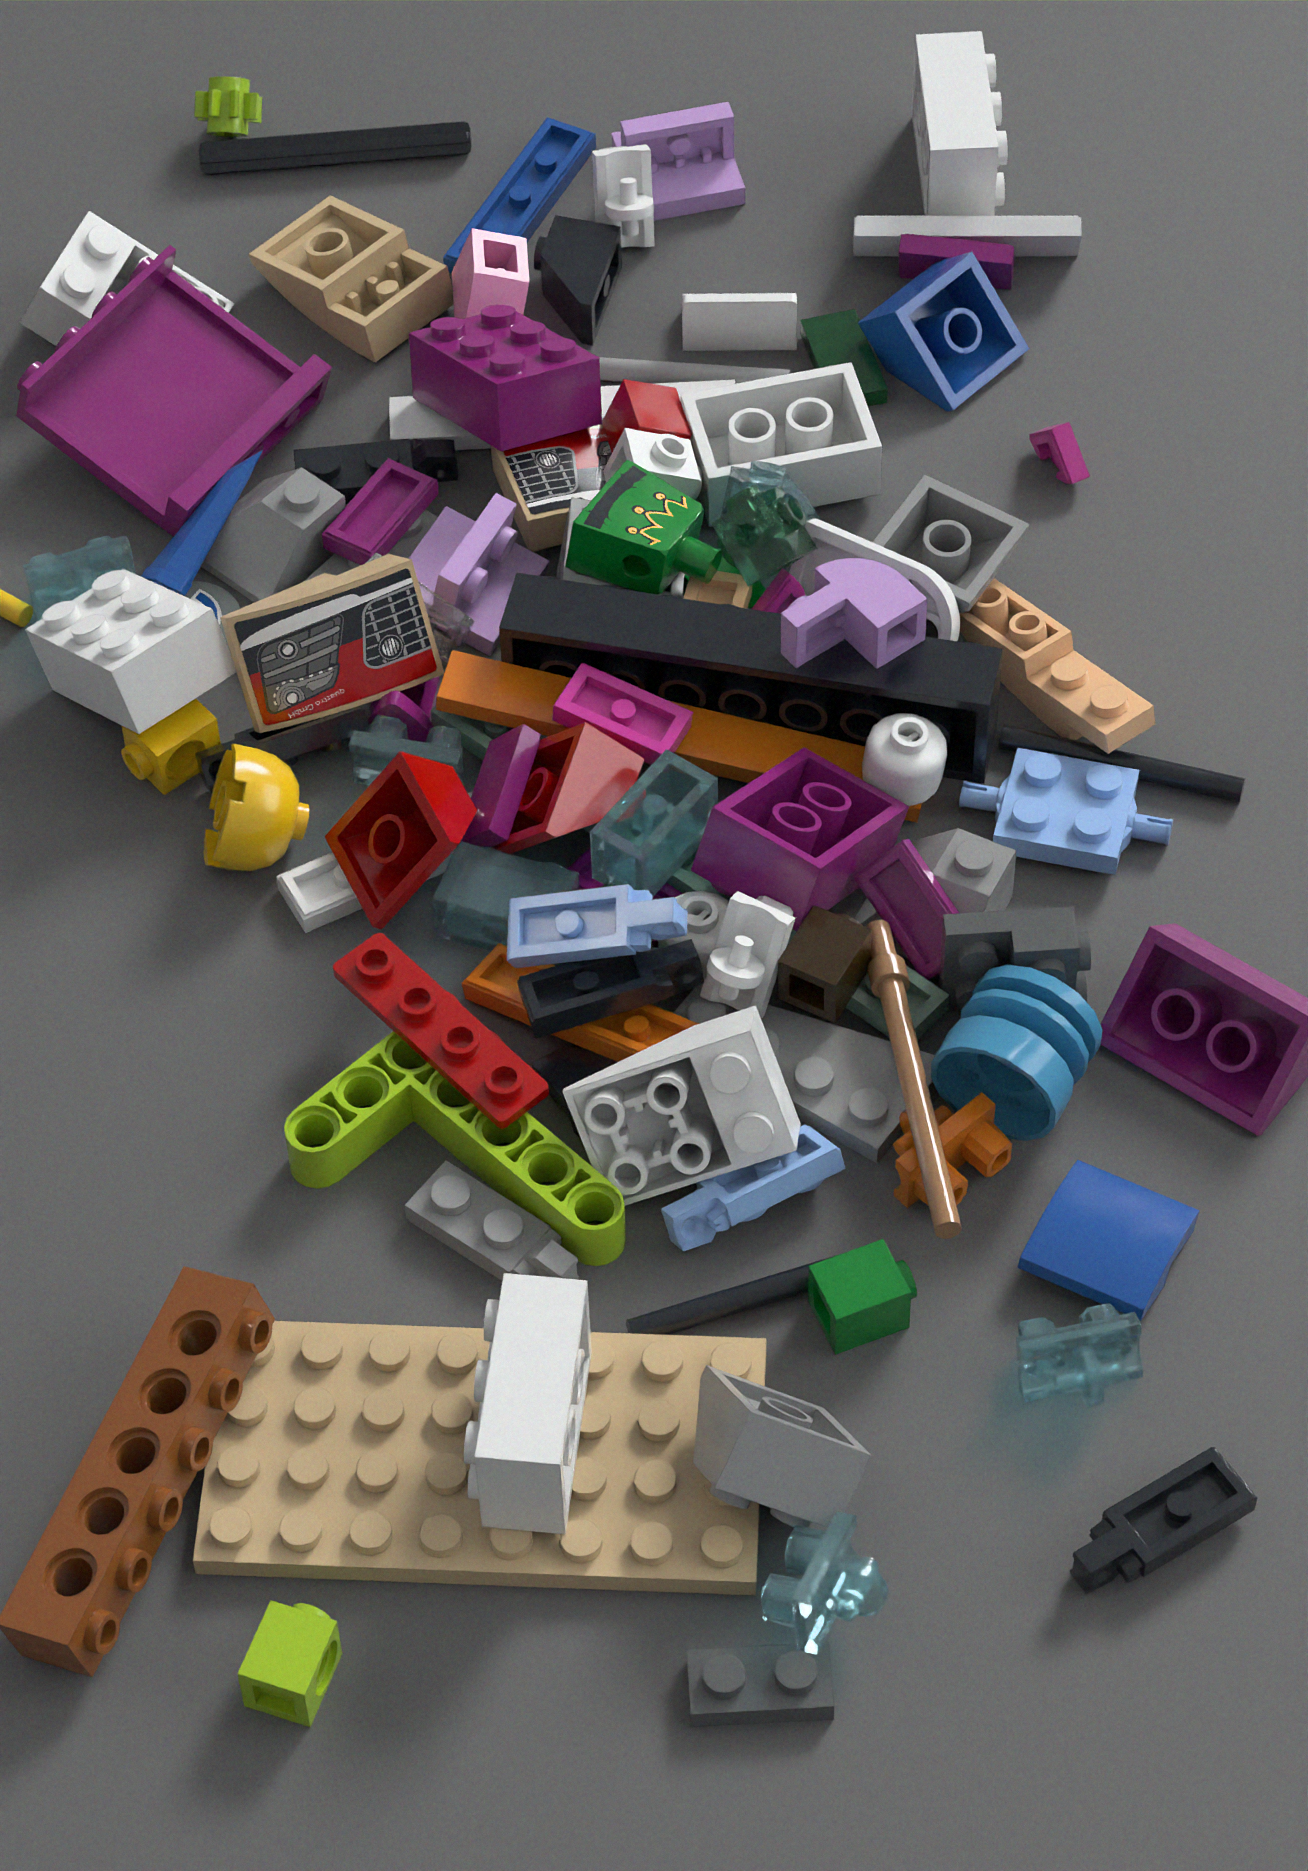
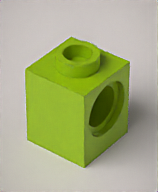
[237,1600,343,1727]

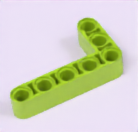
[284,1031,626,1266]

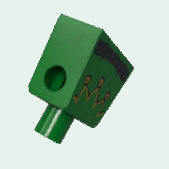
[565,460,723,595]

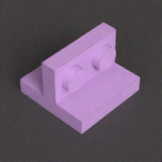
[611,102,745,221]
[409,493,549,656]

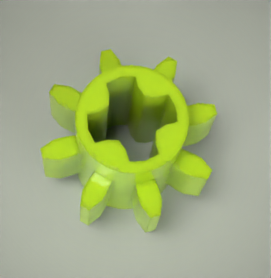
[194,76,262,137]

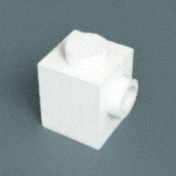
[603,428,703,500]

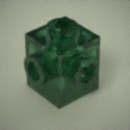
[711,484,818,586]

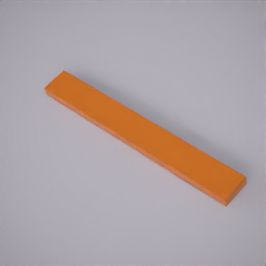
[436,650,922,823]

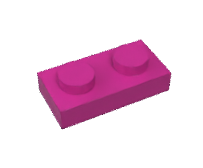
[552,663,693,770]

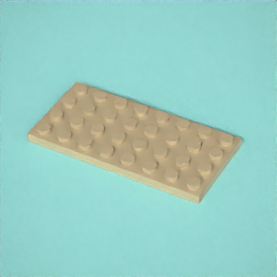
[193,1321,767,1596]

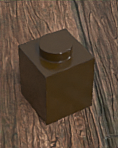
[778,905,872,1023]

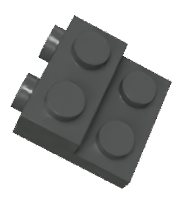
[939,906,1091,1011]

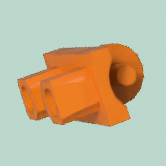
[893,1092,1012,1208]

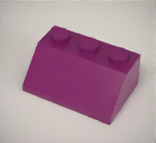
[1100,923,1308,1136]

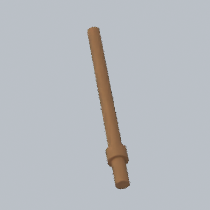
[866,920,962,1239]

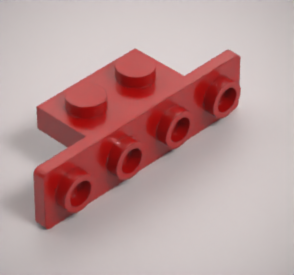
[333,933,549,1129]

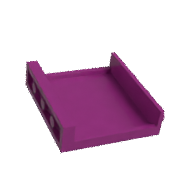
[16,245,332,537]

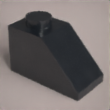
[533,215,622,346]

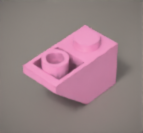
[452,229,529,319]

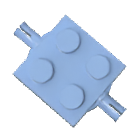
[959,748,1173,875]

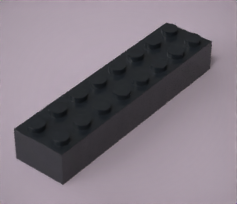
[499,573,1003,784]

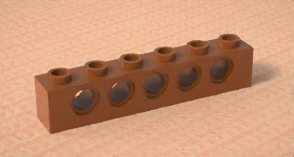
[0,1266,275,1677]

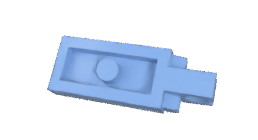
[507,884,688,968]
[661,1124,846,1251]

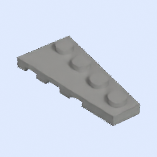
[674,984,937,1163]

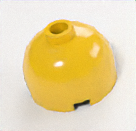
[204,744,310,871]

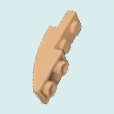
[959,578,1155,754]

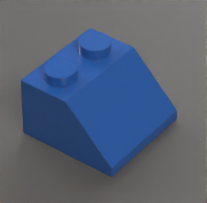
[858,252,1029,412]

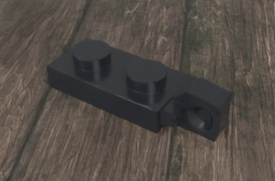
[294,438,458,504]
[195,706,371,793]
[516,939,704,1039]
[1070,1447,1257,1594]

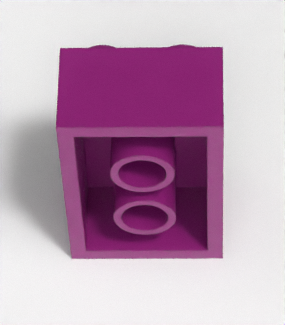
[409,305,602,451]
[691,747,909,932]

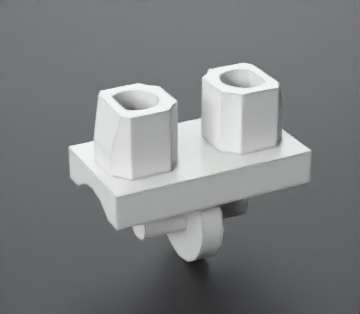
[592,144,655,248]
[700,891,795,1018]

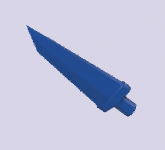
[141,450,263,596]

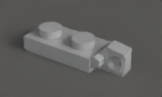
[405,1161,579,1281]

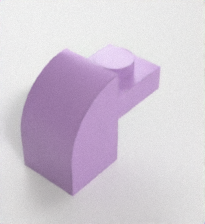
[781,558,927,669]

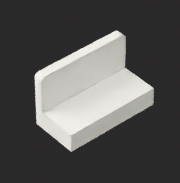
[682,293,797,351]

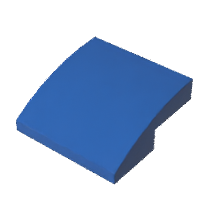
[1017,1160,1200,1320]

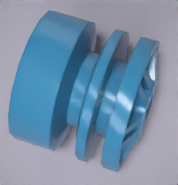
[931,965,1103,1141]

